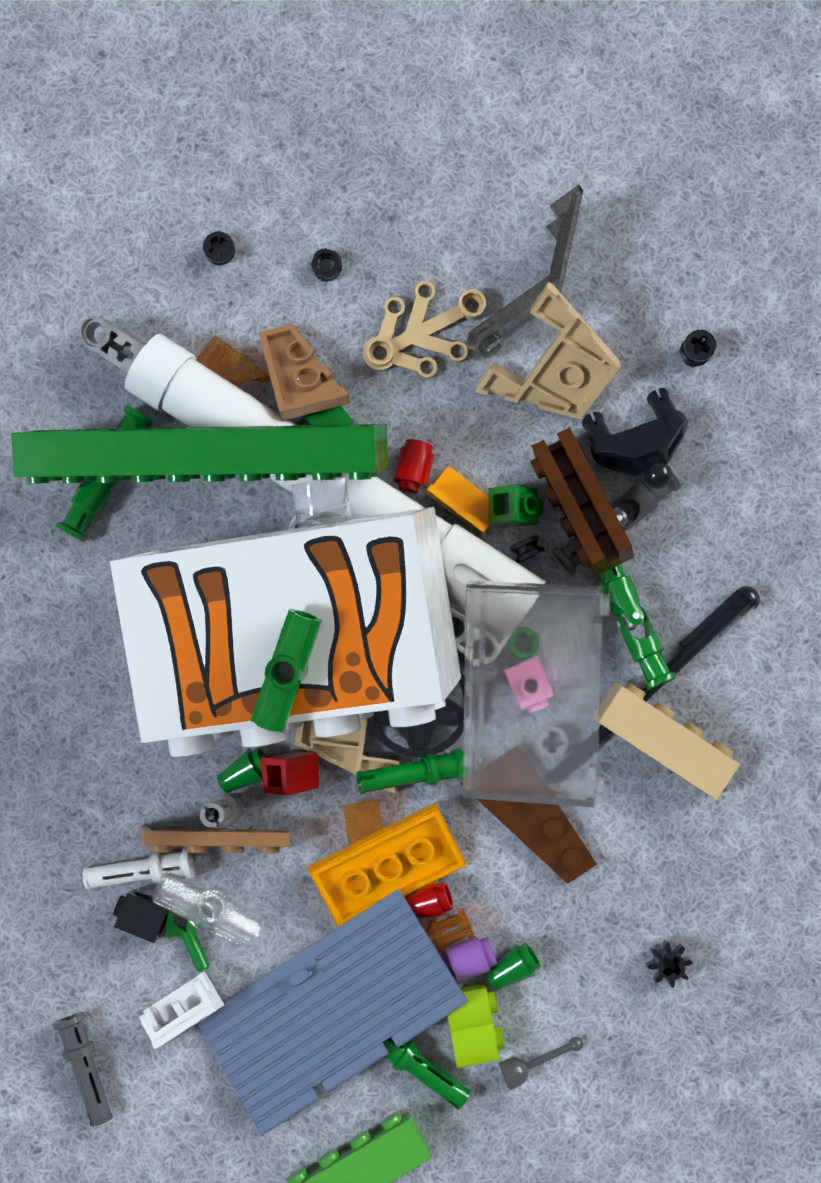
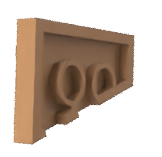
[258,324,351,421]

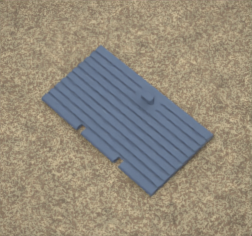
[197,889,468,1136]

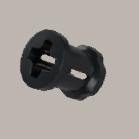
[680,330,716,367]

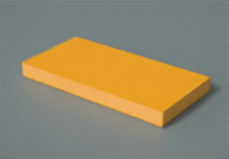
[307,802,467,928]

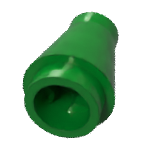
[217,748,266,793]
[485,943,541,991]

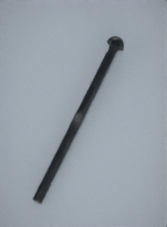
[547,586,760,785]

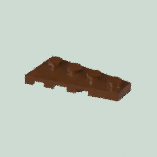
[459,744,597,884]

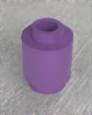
[442,937,498,983]

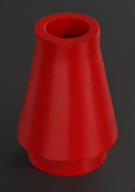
[405,881,454,918]

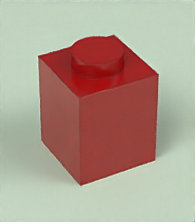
[261,751,319,795]

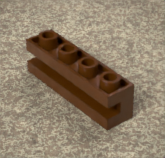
[530,427,634,576]

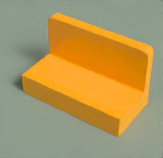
[427,466,491,537]

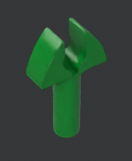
[166,905,210,972]

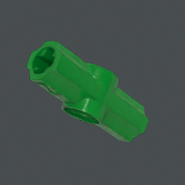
[250,608,323,733]

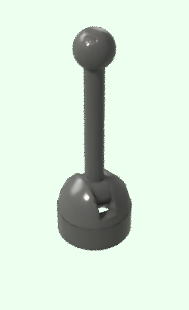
[498,1037,583,1090]

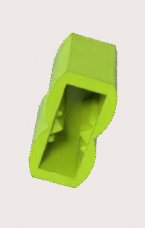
[447,983,505,1068]

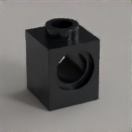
[113,890,173,943]

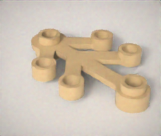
[363,281,486,379]

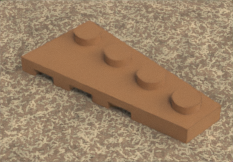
[139,825,290,854]

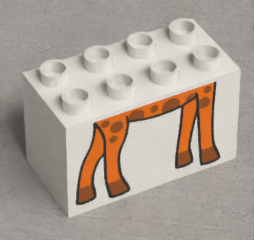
[110,507,461,757]

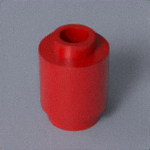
[393,439,434,494]

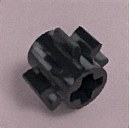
[645,940,693,988]

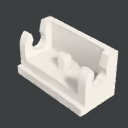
[139,971,225,1049]

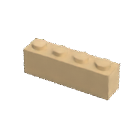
[592,682,740,800]

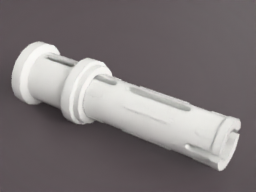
[83,847,195,890]

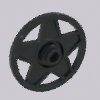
[367,671,472,757]

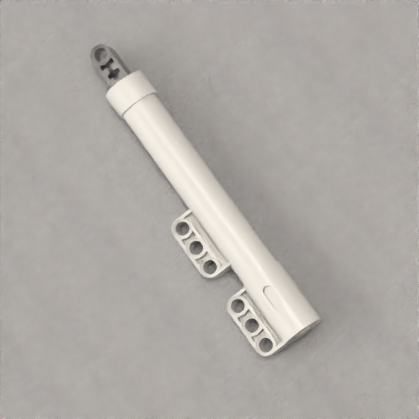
[79,317,546,663]

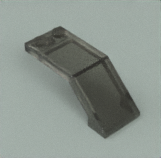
[467,185,583,361]

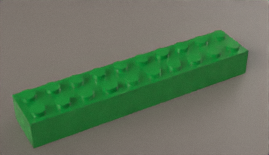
[11,424,388,484]

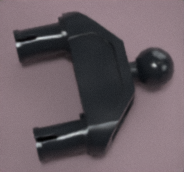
[581,388,688,489]

